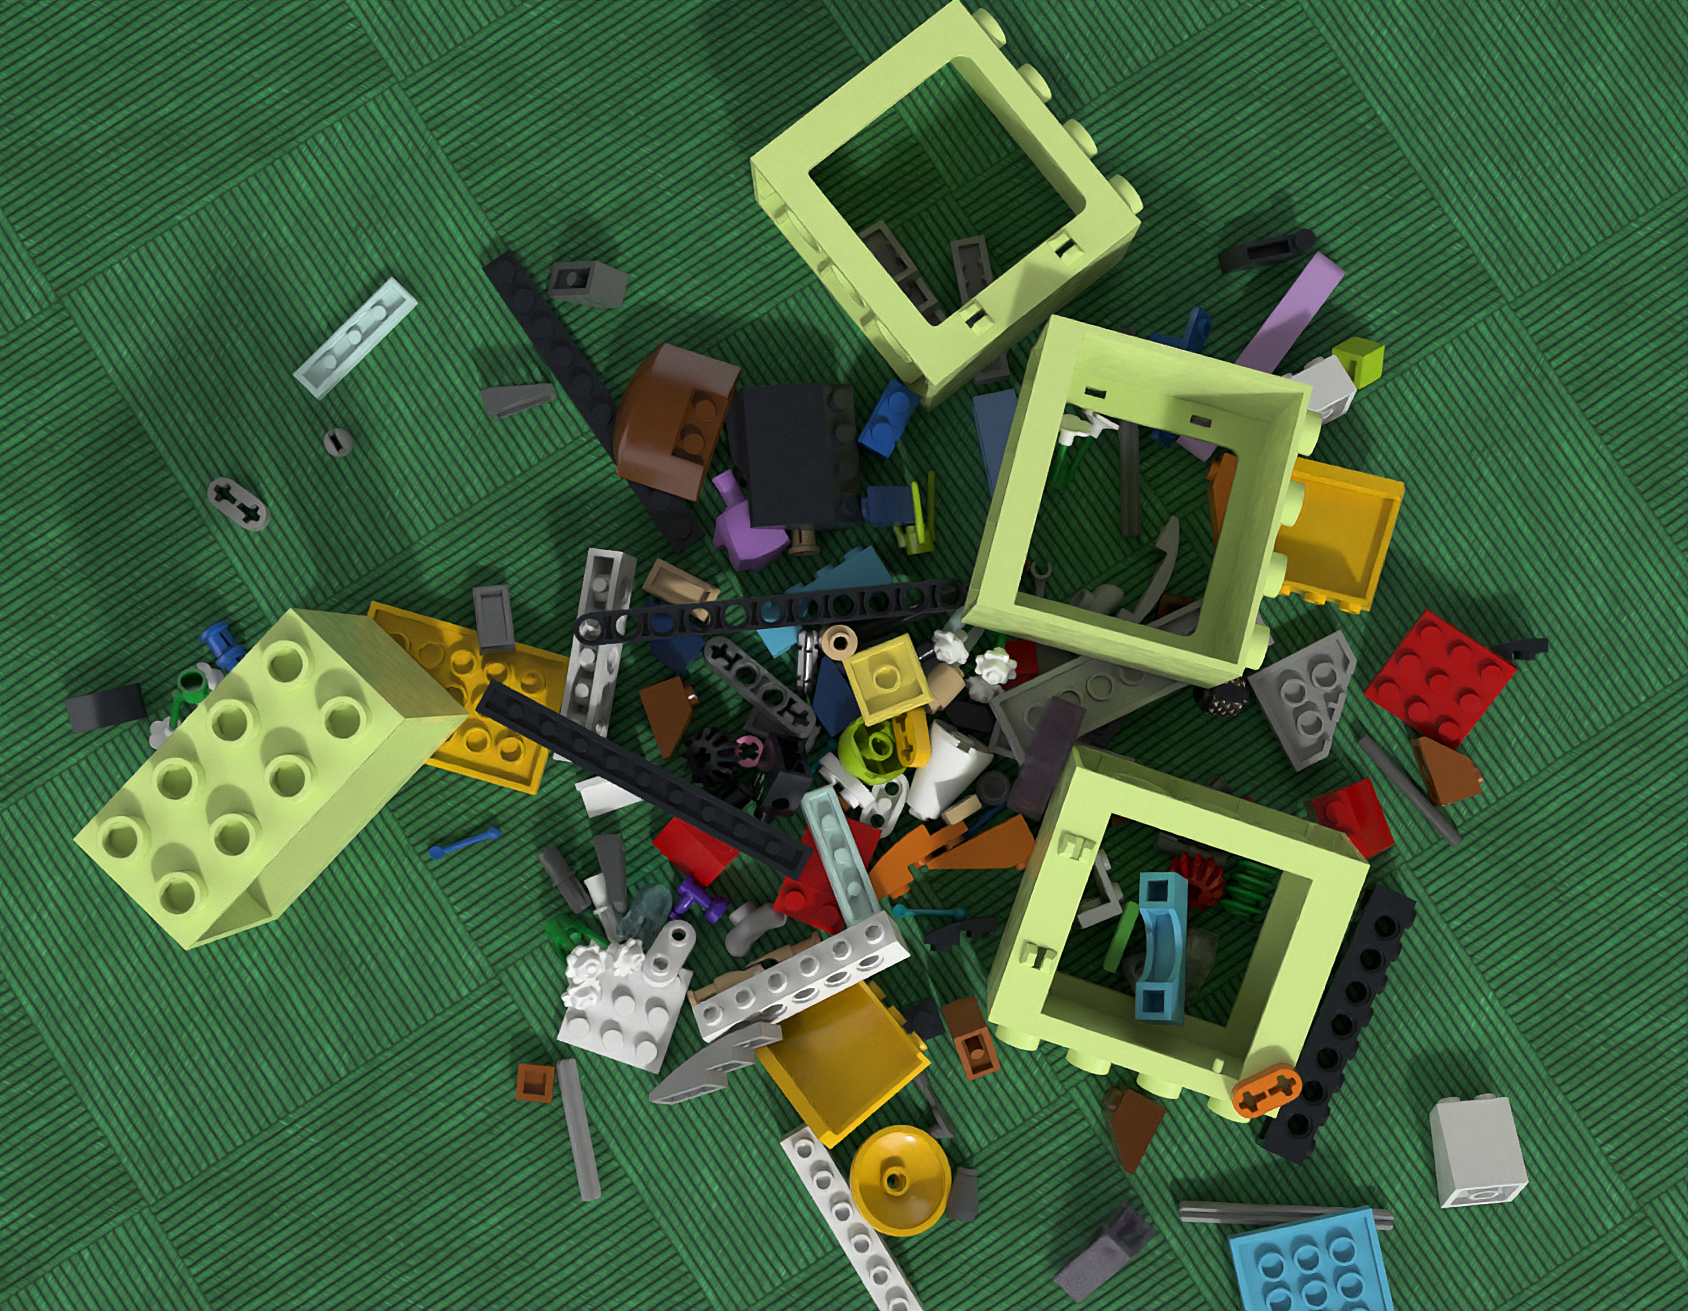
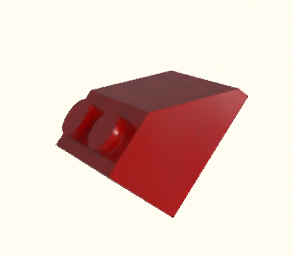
[1303,777,1395,858]
[652,816,741,890]

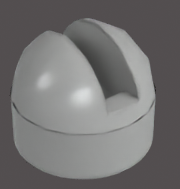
[323,428,354,458]

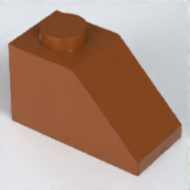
[1409,736,1483,806]
[941,995,1001,1082]

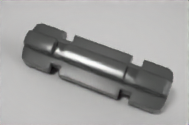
[795,627,819,695]

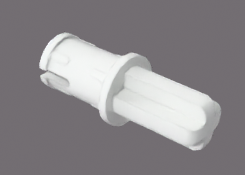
[584,873,629,943]

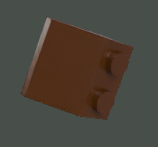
[638,676,699,760]
[1101,1080,1167,1175]

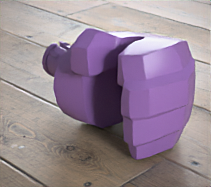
[712,469,790,572]

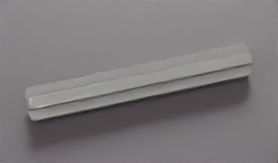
[556,1058,601,1201]

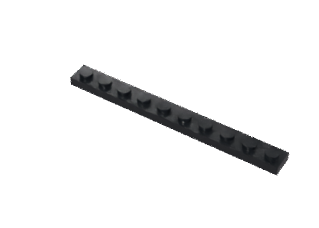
[481,249,706,556]
[475,678,814,881]

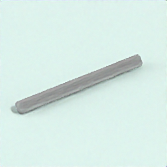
[1178,1201,1394,1230]

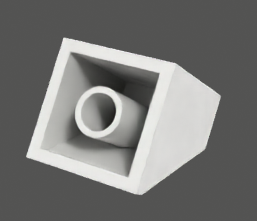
[1429,1094,1529,1208]

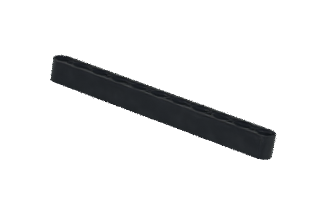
[574,578,967,646]

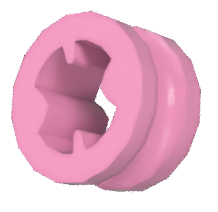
[735,735,764,768]

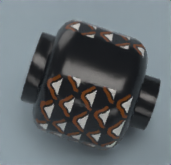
[1193,676,1249,718]

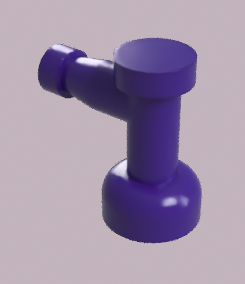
[667,874,731,924]

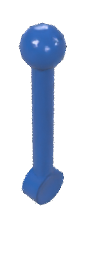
[961,792,1013,843]
[429,825,500,860]

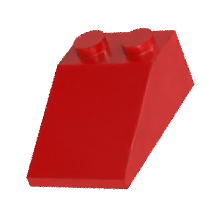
[772,815,882,935]

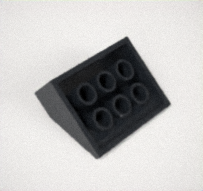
[739,382,865,532]

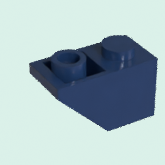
[861,486,915,529]
[645,599,706,677]
[812,655,862,738]

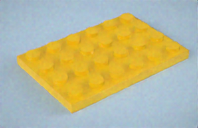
[367,601,570,795]

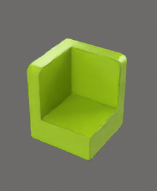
[1332,337,1385,390]

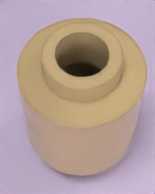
[818,622,858,661]
[922,662,965,715]

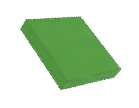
[1102,901,1140,974]

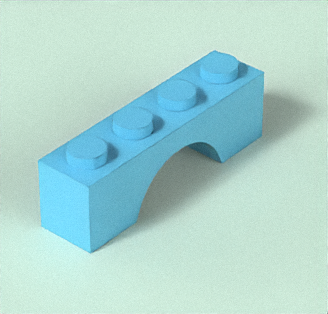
[756,545,894,659]
[1135,872,1188,1026]

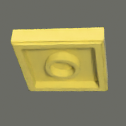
[842,633,934,727]

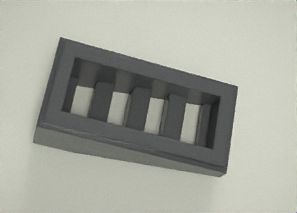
[479,383,559,421]
[593,834,627,914]

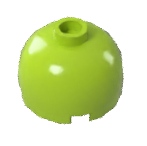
[837,716,906,786]

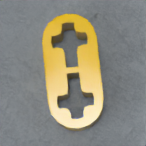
[892,706,931,768]

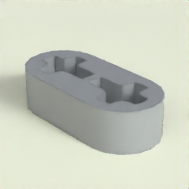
[207,477,271,532]

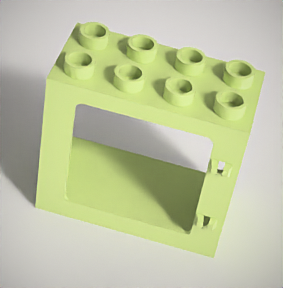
[750,0,1143,413]
[960,314,1322,689]
[73,608,470,951]

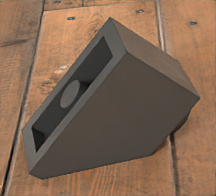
[546,260,629,308]

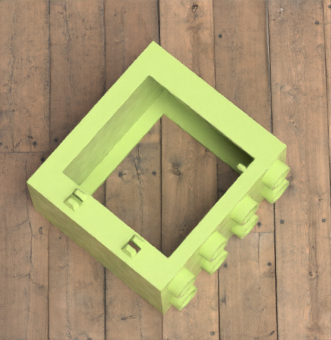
[987,741,1370,1123]

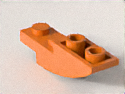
[868,820,968,901]

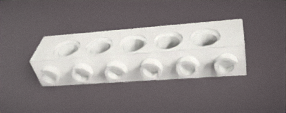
[553,548,637,763]
[692,910,911,1045]
[780,1122,924,1311]

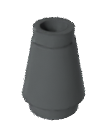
[946,1167,979,1222]

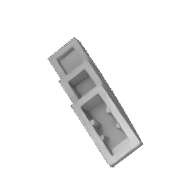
[857,220,947,326]
[950,235,1010,385]
[649,1021,783,1105]

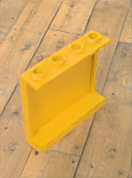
[1273,457,1405,615]
[753,979,931,1149]

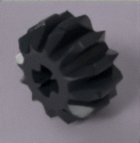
[680,727,743,788]

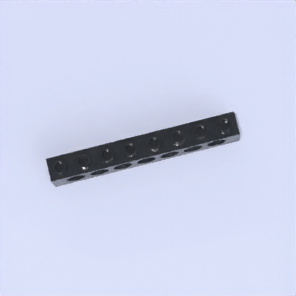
[1255,882,1417,1166]

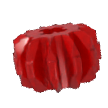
[1165,851,1225,912]

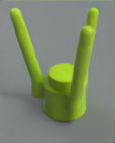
[893,471,936,555]

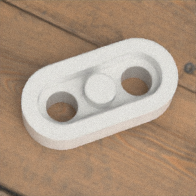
[818,752,875,809]
[860,774,910,839]
[641,920,696,988]

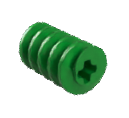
[1218,859,1282,926]

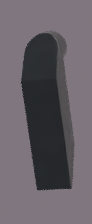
[1218,228,1316,275]
[943,700,997,735]

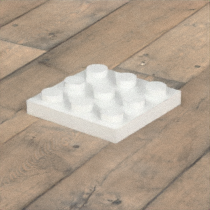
[557,940,694,1074]

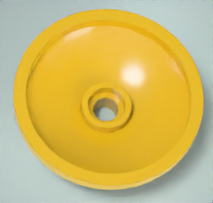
[849,1125,952,1237]

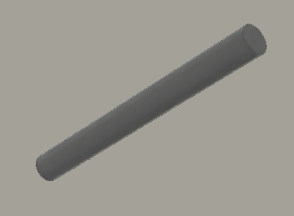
[1356,733,1463,847]

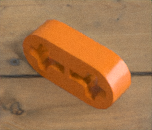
[1231,1063,1302,1119]

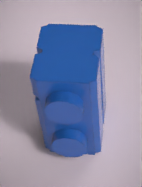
[857,380,922,462]

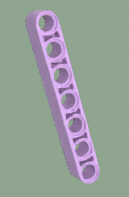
[1176,251,1346,463]

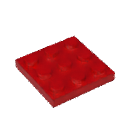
[1363,607,1518,751]

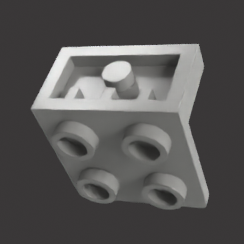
[1073,848,1125,929]

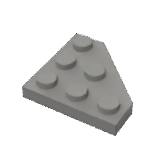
[1244,629,1357,772]

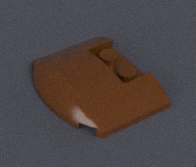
[613,342,742,502]

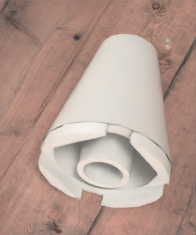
[906,719,994,822]

